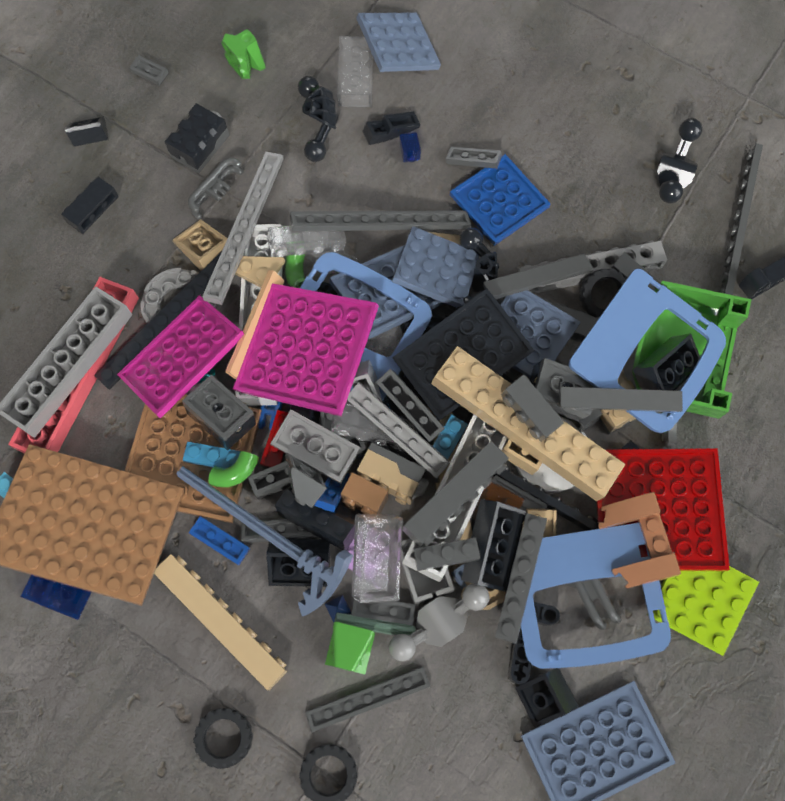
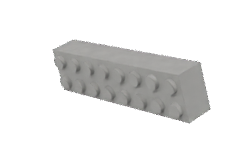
[0,286,132,438]

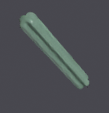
[334,613,416,635]

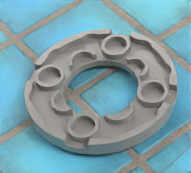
[140,268,216,324]

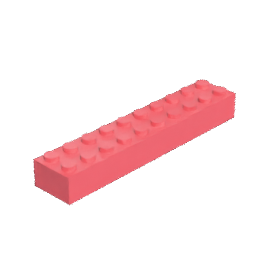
[8,277,139,454]

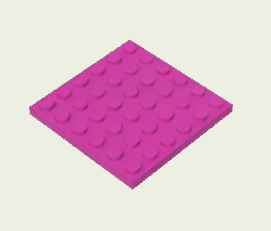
[233,283,379,416]

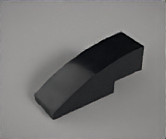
[363,111,421,145]

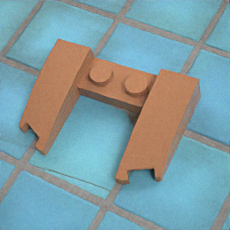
[598,492,681,589]

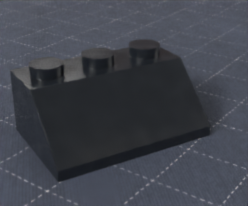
[266,539,330,587]

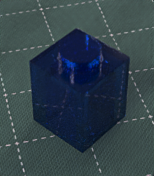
[399,132,421,162]

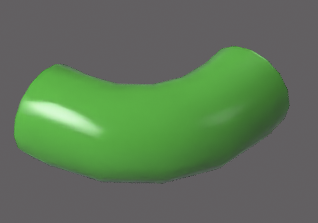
[285,249,306,288]
[208,451,259,487]

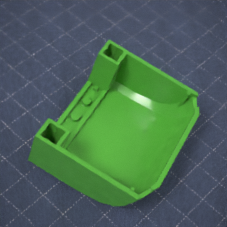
[632,281,751,419]

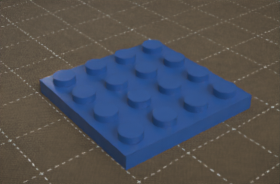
[450,154,550,246]

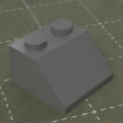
[285,452,326,508]

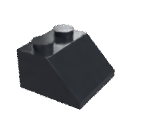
[515,668,578,728]

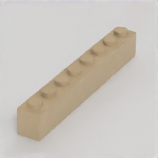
[154,554,287,690]

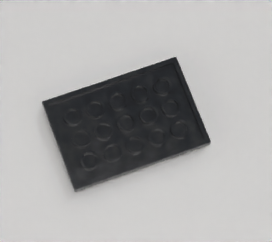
[392,288,535,421]

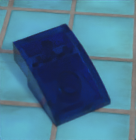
[20,575,92,620]

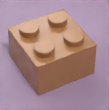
[341,473,388,520]

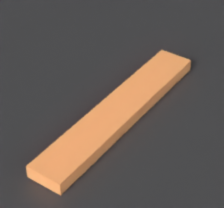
[225,270,285,379]

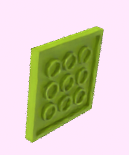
[647,566,759,656]

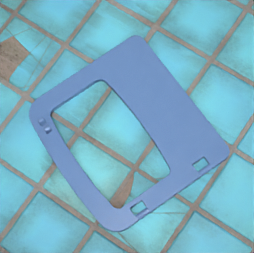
[300,252,432,402]
[569,269,726,433]
[518,523,671,669]

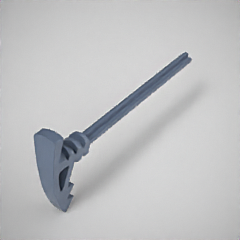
[177,466,353,616]

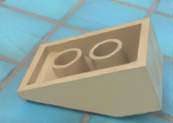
[173,219,228,271]

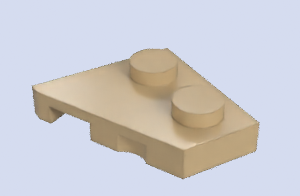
[235,256,285,288]

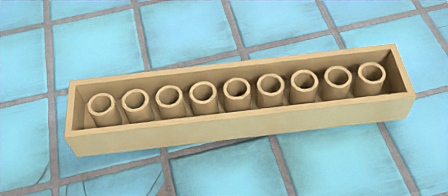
[431,346,625,501]

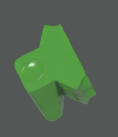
[221,30,265,79]
[325,622,375,674]

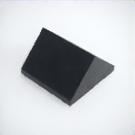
[65,116,108,147]

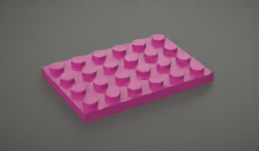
[117,295,244,418]

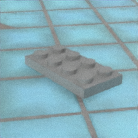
[270,410,360,483]

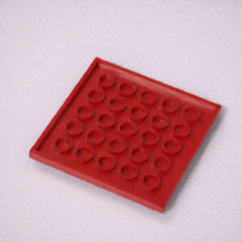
[596,448,730,571]

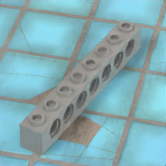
[518,241,667,294]

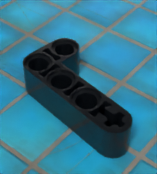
[738,257,785,300]
[508,602,560,684]

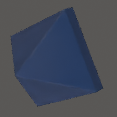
[325,595,351,623]

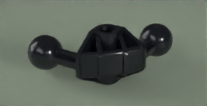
[298,76,338,162]
[657,118,703,203]
[454,228,499,311]

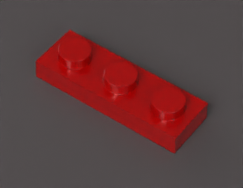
[260,410,288,468]

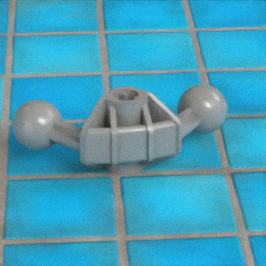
[389,583,489,662]

